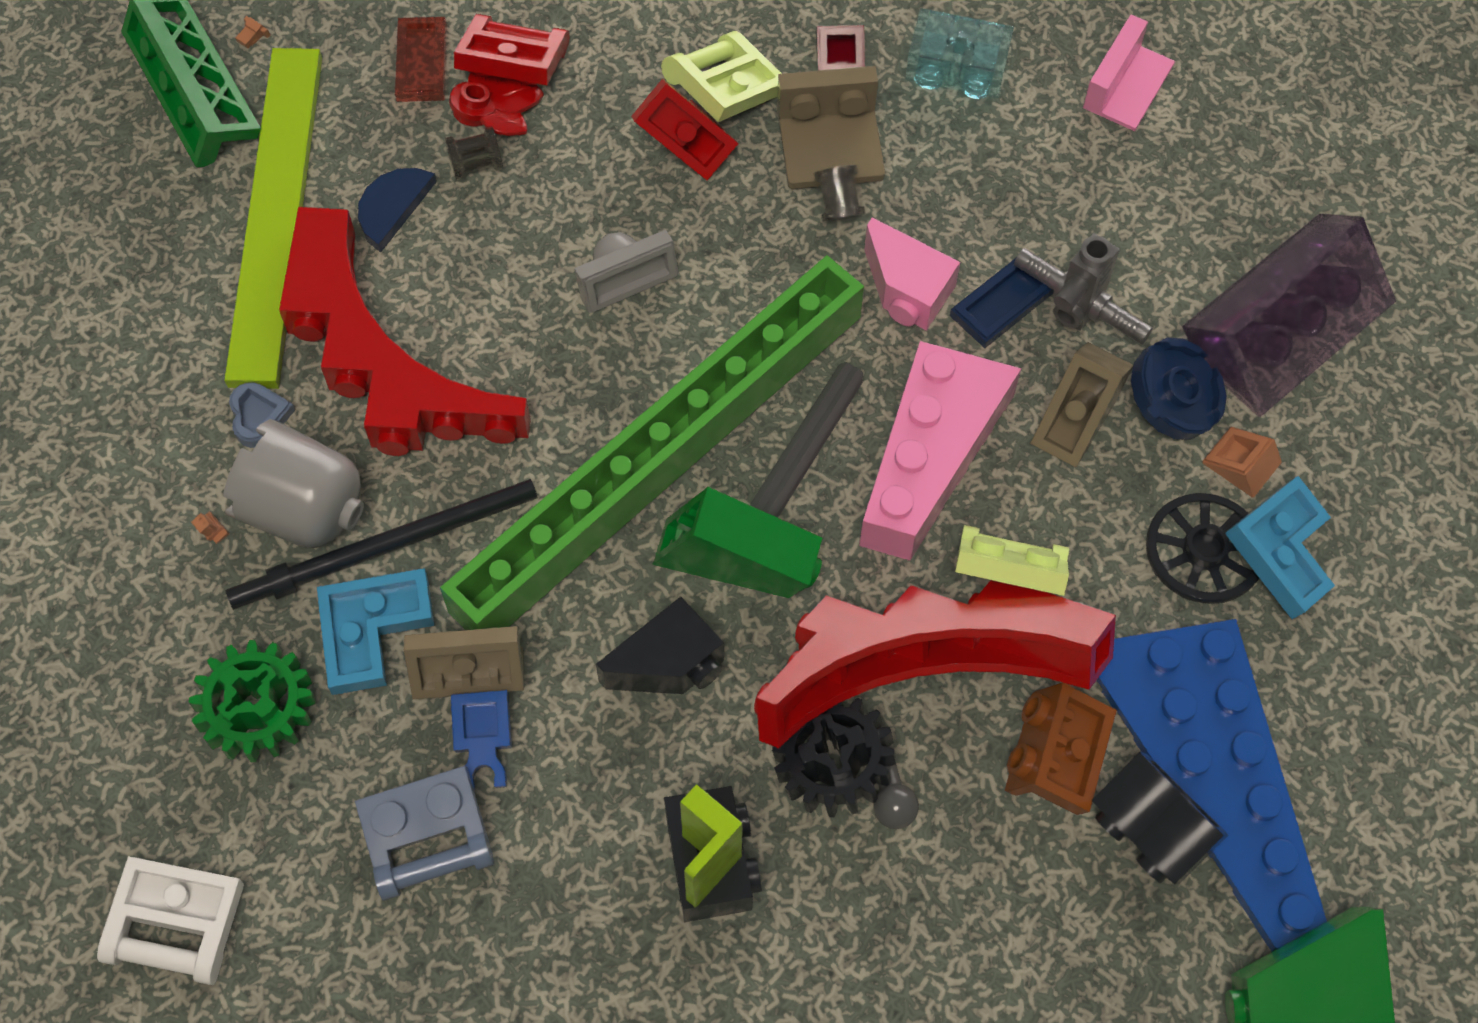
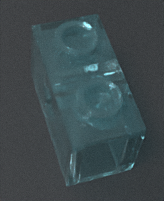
[905,8,1014,99]

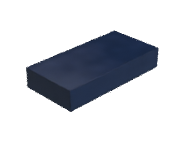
[950,257,1054,348]

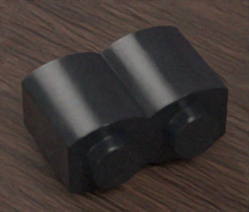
[1092,752,1229,884]

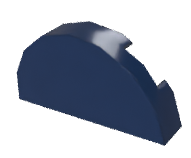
[358,168,437,253]

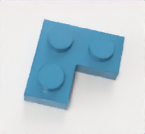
[1225,476,1335,619]
[317,568,434,695]

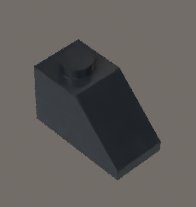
[596,596,724,694]

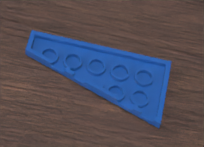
[1097,619,1327,952]

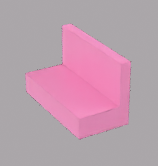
[1083,14,1175,131]

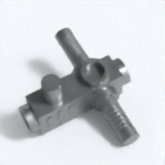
[1014,233,1153,345]

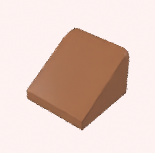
[1202,427,1282,498]

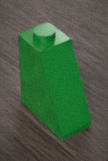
[653,487,822,598]
[1225,907,1395,1023]

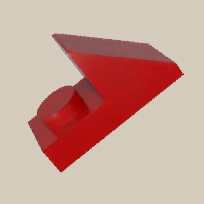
[631,78,739,180]

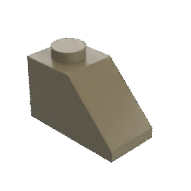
[1030,342,1133,467]

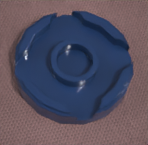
[1131,338,1227,440]

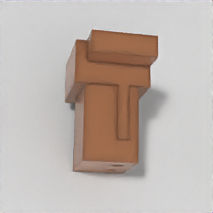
[235,16,270,48]
[191,511,230,544]

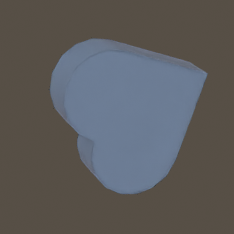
[229,383,295,448]

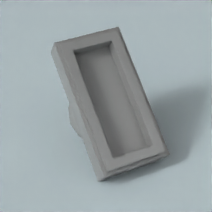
[574,229,679,313]

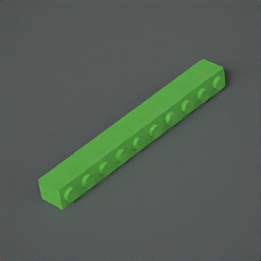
[440,255,864,630]

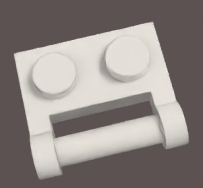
[97,856,244,985]

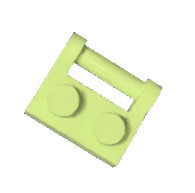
[661,31,782,122]
[955,525,1069,596]

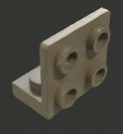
[777,66,885,189]

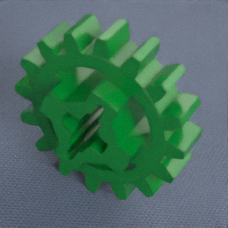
[189,640,316,763]

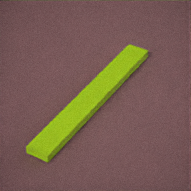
[224,48,322,389]

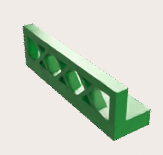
[121,0,261,167]

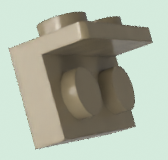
[404,626,524,699]

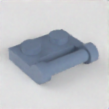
[355,766,494,901]

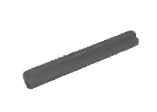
[750,362,863,518]

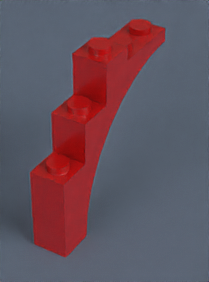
[279,207,531,456]
[754,580,1116,748]

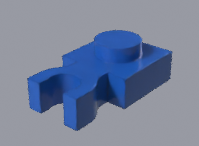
[451,690,512,790]

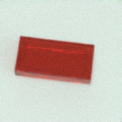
[395,17,447,102]

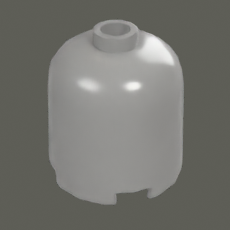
[223,419,364,548]

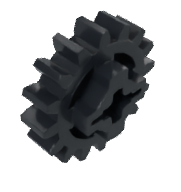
[772,698,896,818]

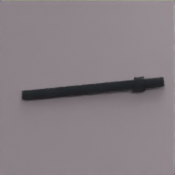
[225,479,538,610]

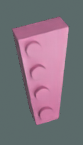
[859,341,1021,560]

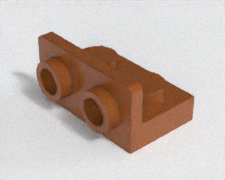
[1005,682,1117,815]

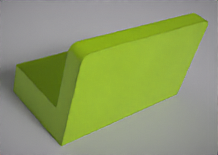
[680,784,742,907]

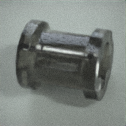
[445,127,503,180]
[813,165,866,223]

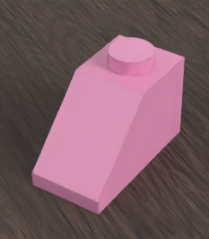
[864,218,960,331]

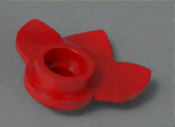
[449,72,544,136]

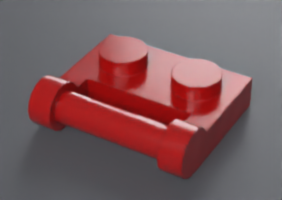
[454,14,570,86]

